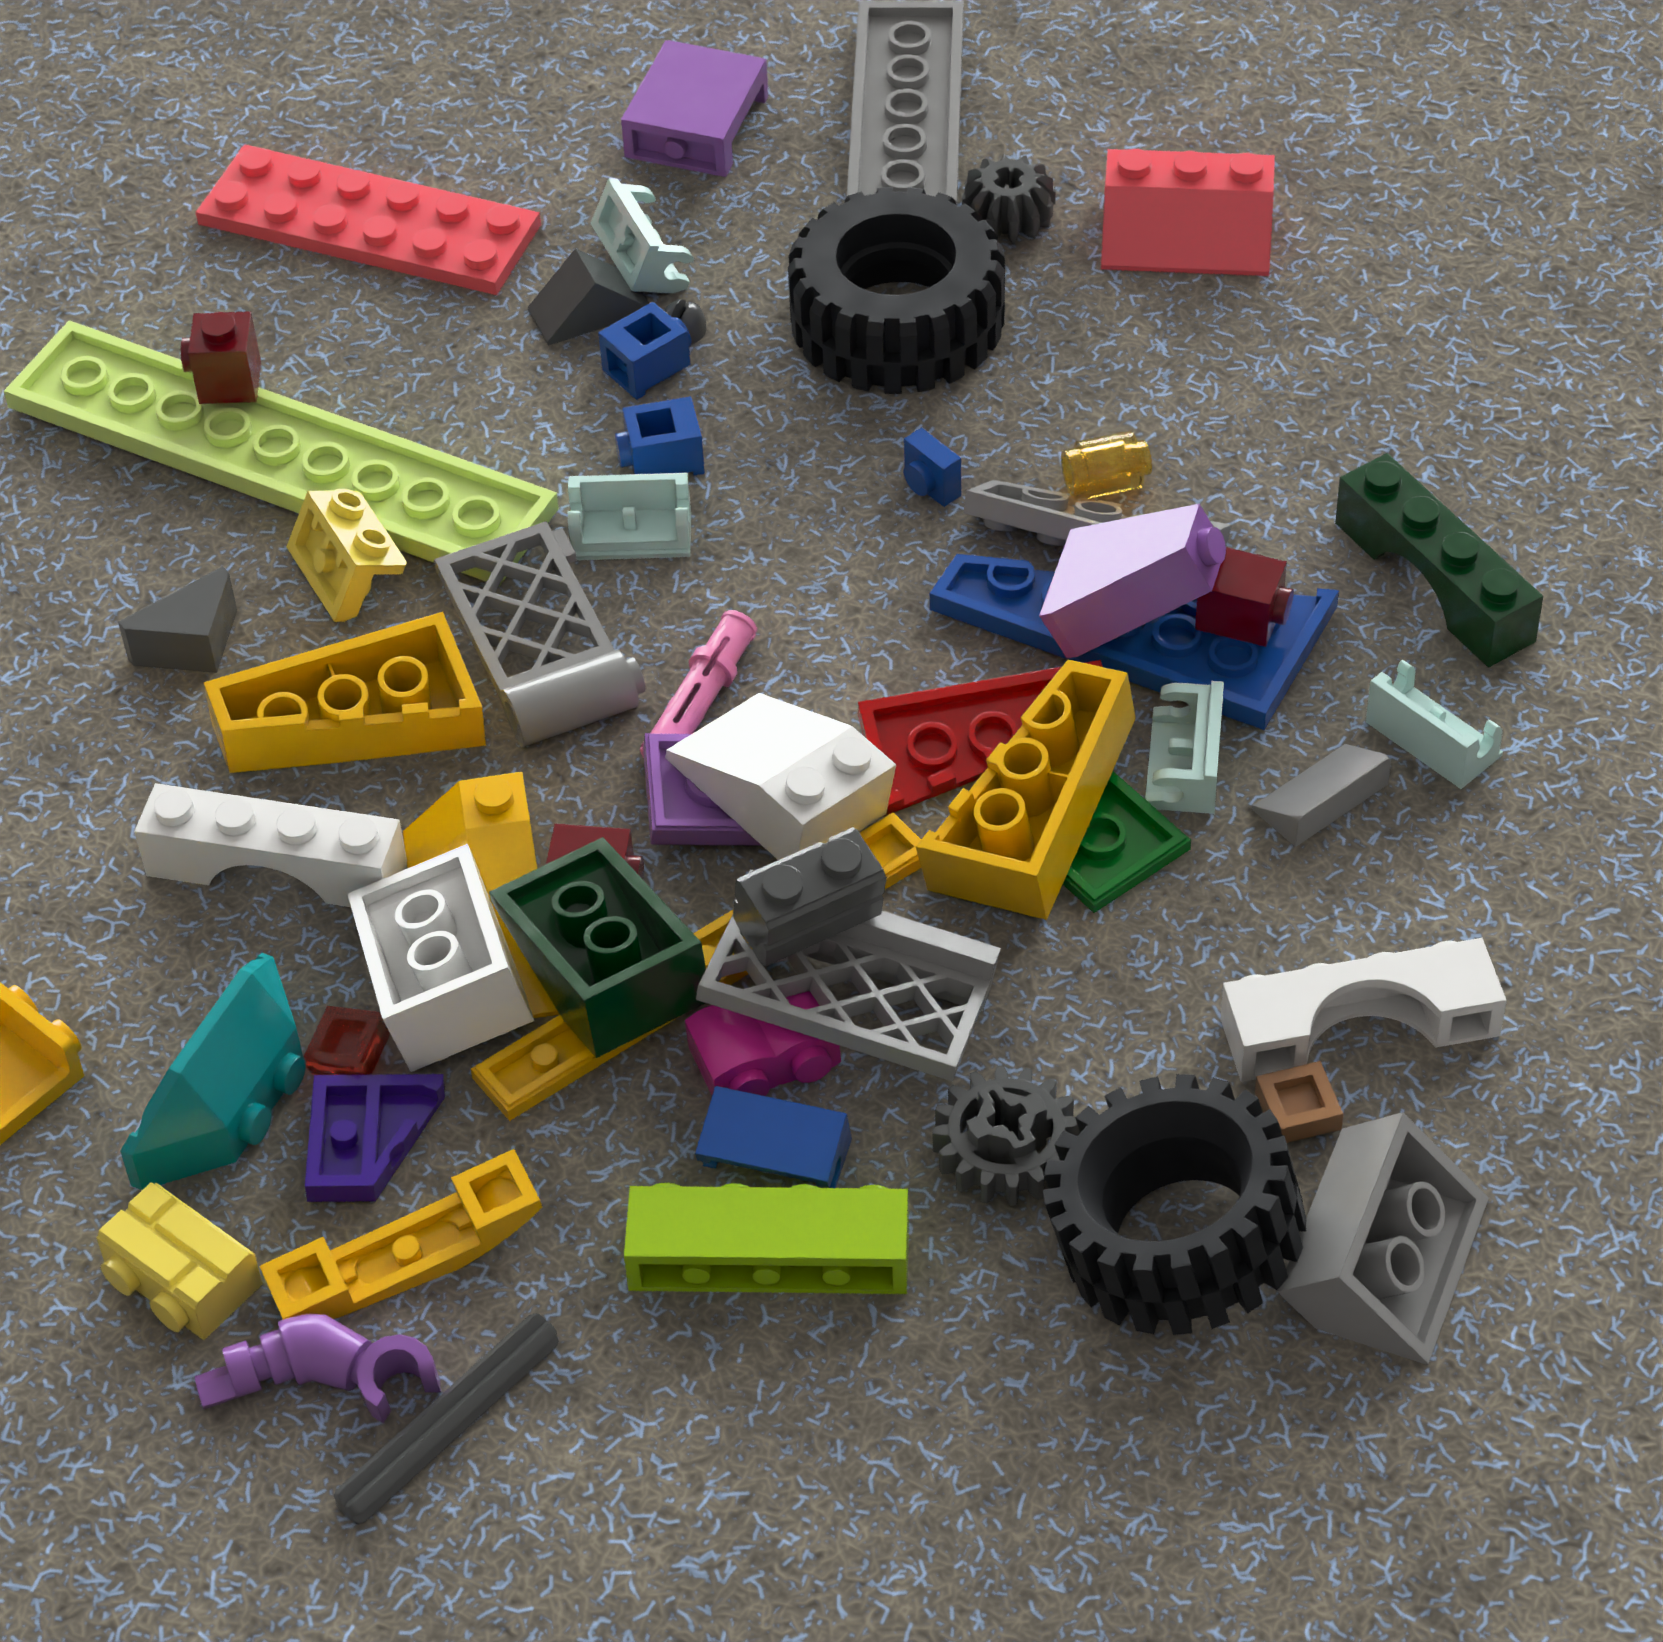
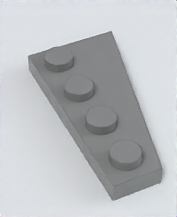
[963,480,1231,546]

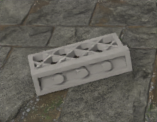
[696,869,1001,1082]

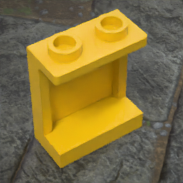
[0,982,85,1145]

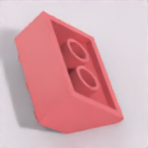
[1101,149,1275,276]

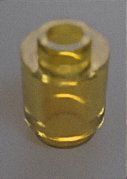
[1061,430,1152,499]

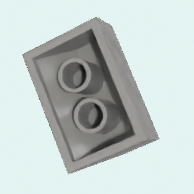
[1277,1112,1489,1364]

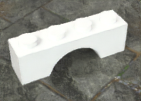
[134,783,407,907]
[1220,938,1506,1082]

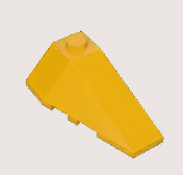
[403,772,559,1018]

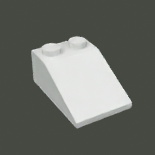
[665,693,896,860]
[347,844,534,1072]

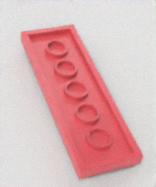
[196,144,541,295]

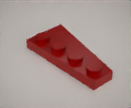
[858,660,1103,816]

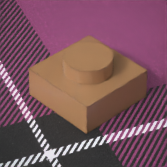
[1255,1061,1343,1143]

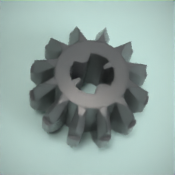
[962,154,1056,245]

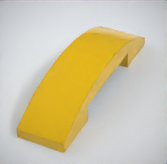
[259,1149,543,1319]

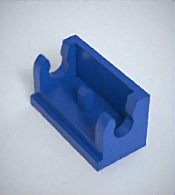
[695,1086,852,1188]

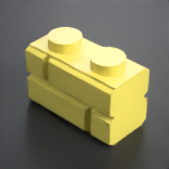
[96,1182,263,1340]

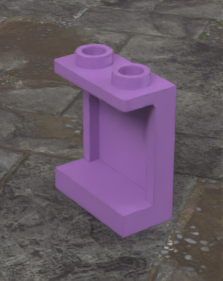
[621,40,768,177]

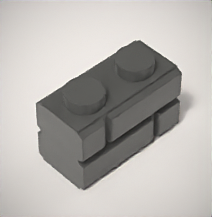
[733,827,887,967]

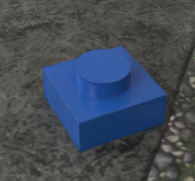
[903,427,961,507]

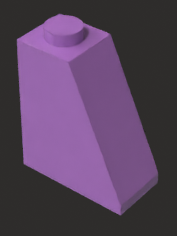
[1039,504,1226,659]

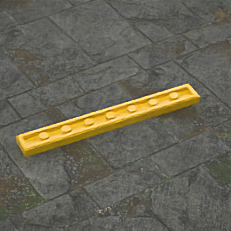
[471,812,921,1121]

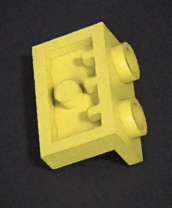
[286,489,407,622]

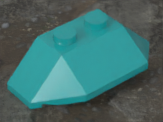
[120,953,306,1190]

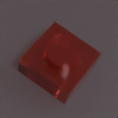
[303,1006,390,1075]

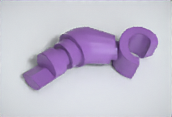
[195,1314,441,1423]

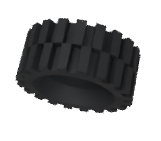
[1043,1074,1306,1335]

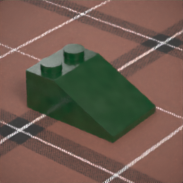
[489,837,706,1058]

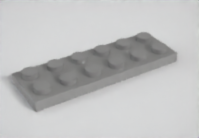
[847,1,964,205]

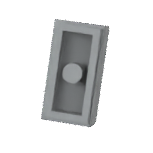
[1252,744,1391,847]

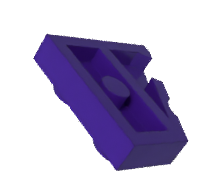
[305,1074,445,1202]

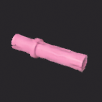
[640,610,757,758]

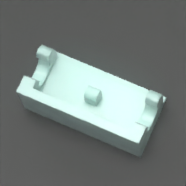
[591,179,694,293]
[568,473,691,560]
[1366,660,1503,789]
[1145,681,1224,814]

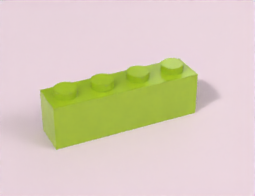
[624,1183,909,1294]

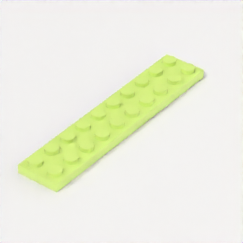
[4,320,559,586]

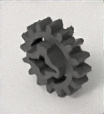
[932,1066,1080,1206]

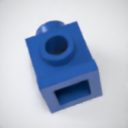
[598,302,692,400]
[615,396,705,476]

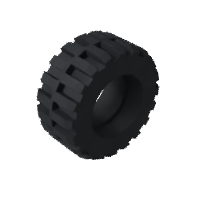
[788,187,1005,394]

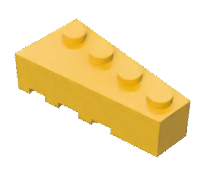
[203,612,486,773]
[916,659,1136,920]

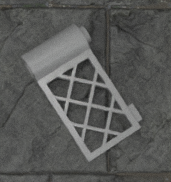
[434,521,646,748]

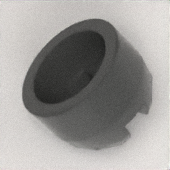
[664,299,706,344]

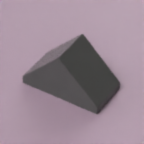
[528,248,649,346]
[118,566,237,673]

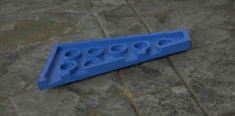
[929,554,1339,730]

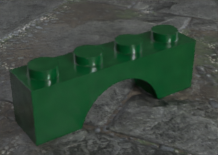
[1335,453,1543,668]

